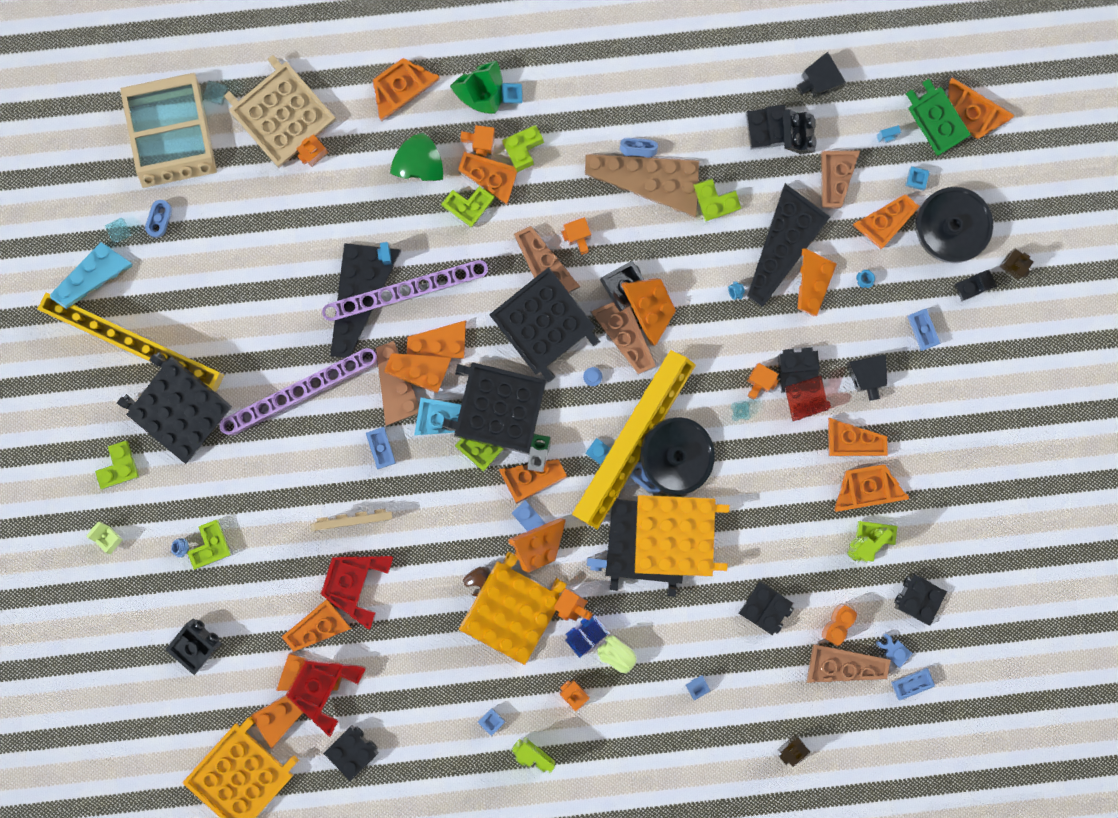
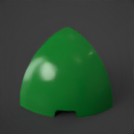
[450,60,503,114]
[390,133,443,181]

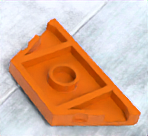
[373,58,440,122]
[948,78,1014,139]
[621,278,676,346]
[834,464,909,512]
[509,518,566,572]

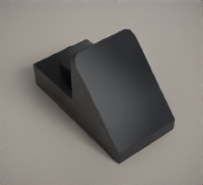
[954,269,997,301]

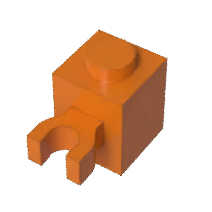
[460,125,495,156]
[296,134,328,167]
[561,217,591,255]
[747,363,779,400]
[554,588,593,621]
[560,679,590,712]

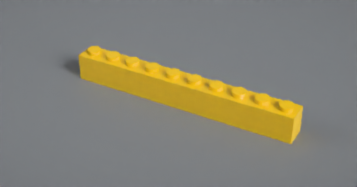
[37,292,224,392]
[572,350,696,530]

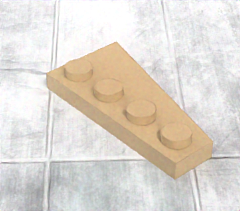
[310,509,392,532]

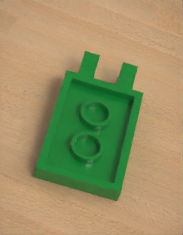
[905,78,971,156]

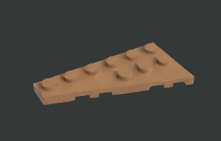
[585,154,699,218]

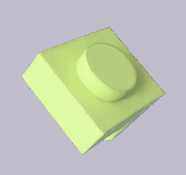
[87,522,123,555]

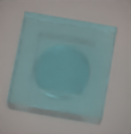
[203,81,228,106]
[105,217,132,244]

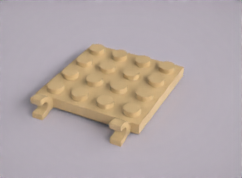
[224,55,336,168]

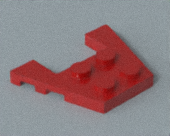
[320,556,394,630]
[286,659,366,737]

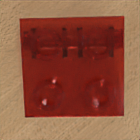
[785,376,831,421]

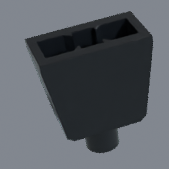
[797,52,846,98]
[846,355,887,401]

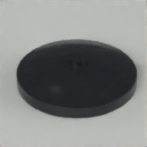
[915,187,993,263]
[640,417,715,495]

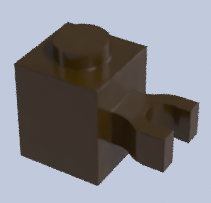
[999,248,1034,280]
[778,735,811,767]

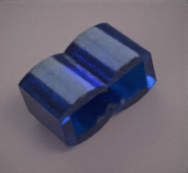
[564,615,609,658]

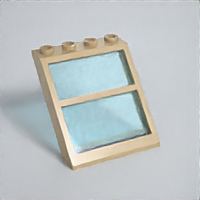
[120,73,217,188]

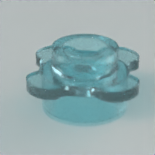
[731,401,751,421]

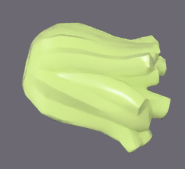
[597,636,636,673]

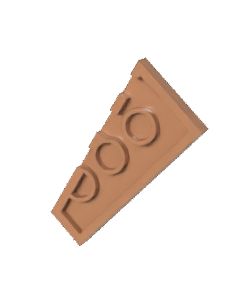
[514,226,580,292]
[590,302,656,374]
[376,341,419,426]
[806,644,891,683]

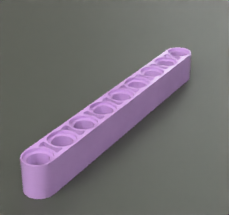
[322,260,488,321]
[220,348,378,436]

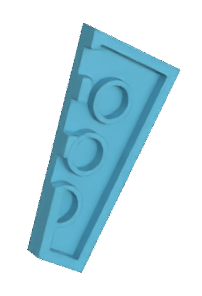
[50,242,132,309]
[414,398,461,436]

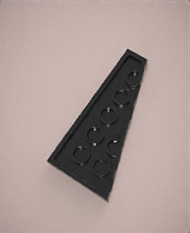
[747,183,830,308]
[330,243,401,358]

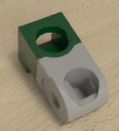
[528,434,551,472]

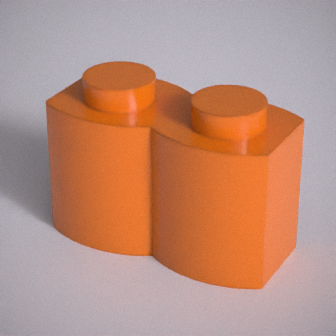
[822,604,857,646]

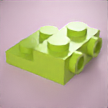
[847,528,893,562]
[512,737,555,773]

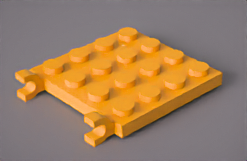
[635,495,729,576]
[459,551,567,665]
[182,716,299,818]

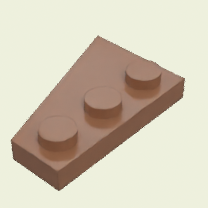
[821,151,860,208]

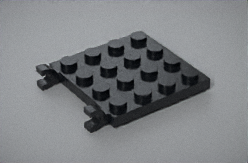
[489,267,601,382]
[117,352,233,464]
[442,362,546,455]
[605,499,683,597]

